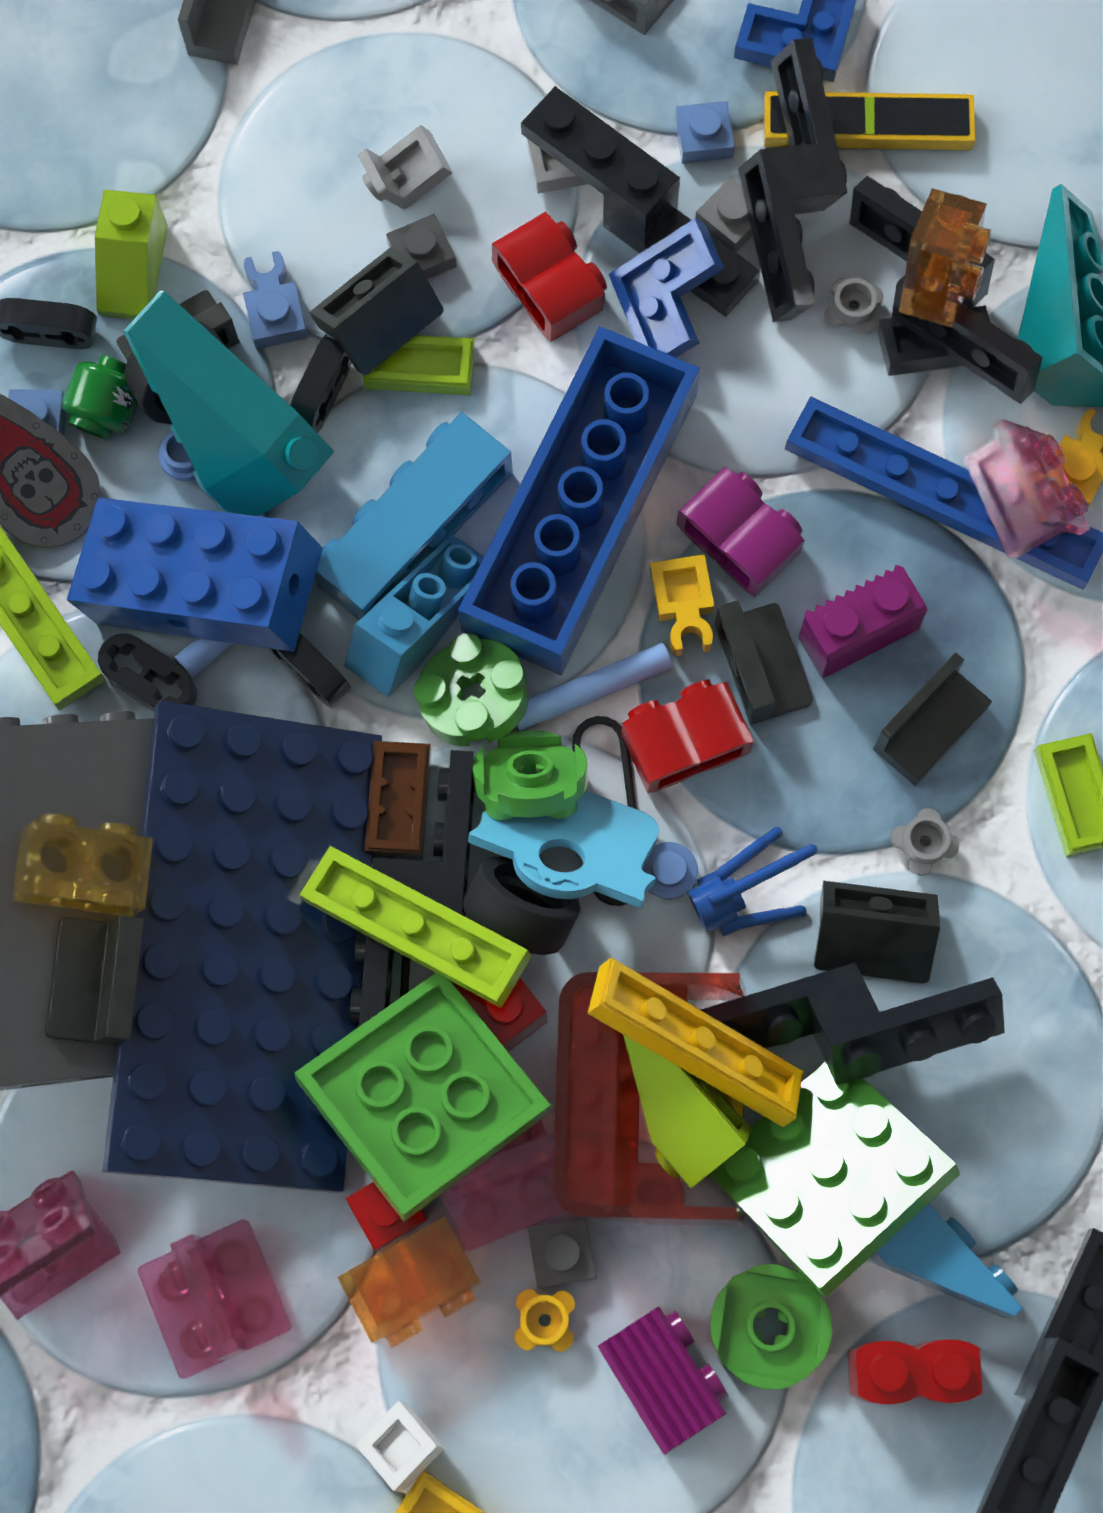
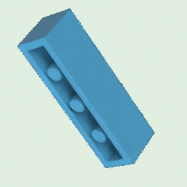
[315,411,513,620]

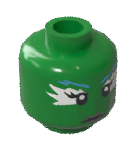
[62,355,138,440]

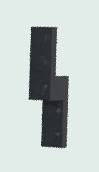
[738,38,848,323]
[521,86,760,317]
[849,176,1043,404]
[350,750,475,1027]
[701,962,1005,1085]
[976,1228,1103,1513]

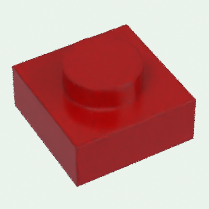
[345,1182,428,1252]

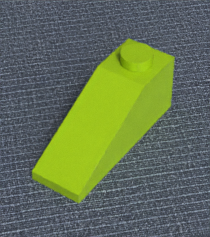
[623,1034,752,1188]

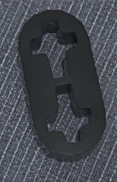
[0,298,97,349]
[290,334,352,433]
[268,633,351,708]
[98,634,197,712]

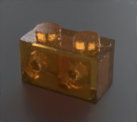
[899,188,991,327]
[337,1216,483,1349]

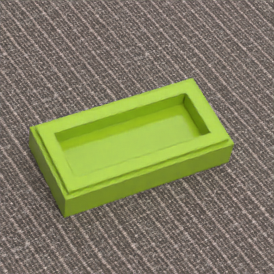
[363,335,475,395]
[1034,733,1103,857]

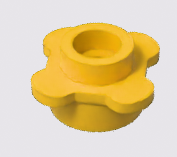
[514,1289,575,1352]

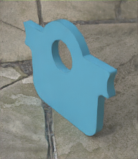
[468,791,659,908]

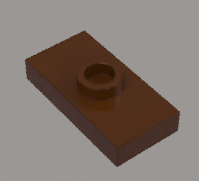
[365,741,432,858]

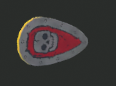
[0,394,102,548]

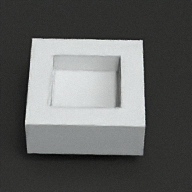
[356,1401,445,1493]

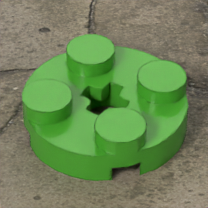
[413,633,529,746]
[473,730,588,820]
[709,1264,832,1390]

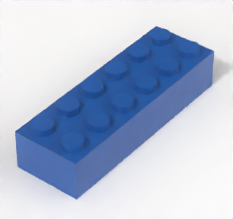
[457,326,700,676]

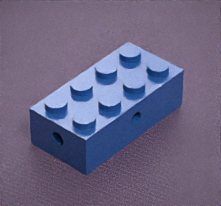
[67,497,323,652]

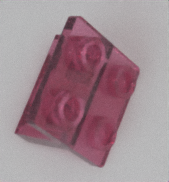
[964,419,1090,558]
[440,1120,574,1251]
[0,1170,121,1320]
[138,1219,292,1379]

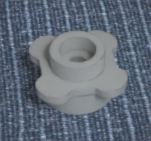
[824,278,884,334]
[890,808,959,876]

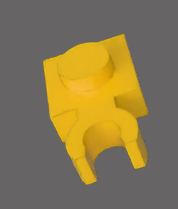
[1037,408,1103,512]
[649,554,714,657]

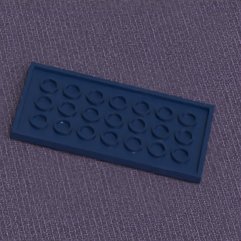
[102,700,382,1193]

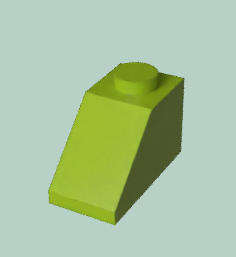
[95,189,168,319]

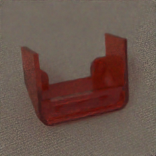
[553,972,746,1226]

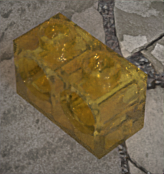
[12,814,153,917]

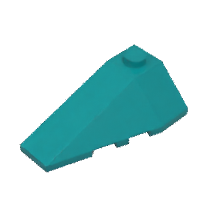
[1018,184,1103,407]
[123,290,334,516]

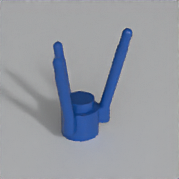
[687,827,818,937]

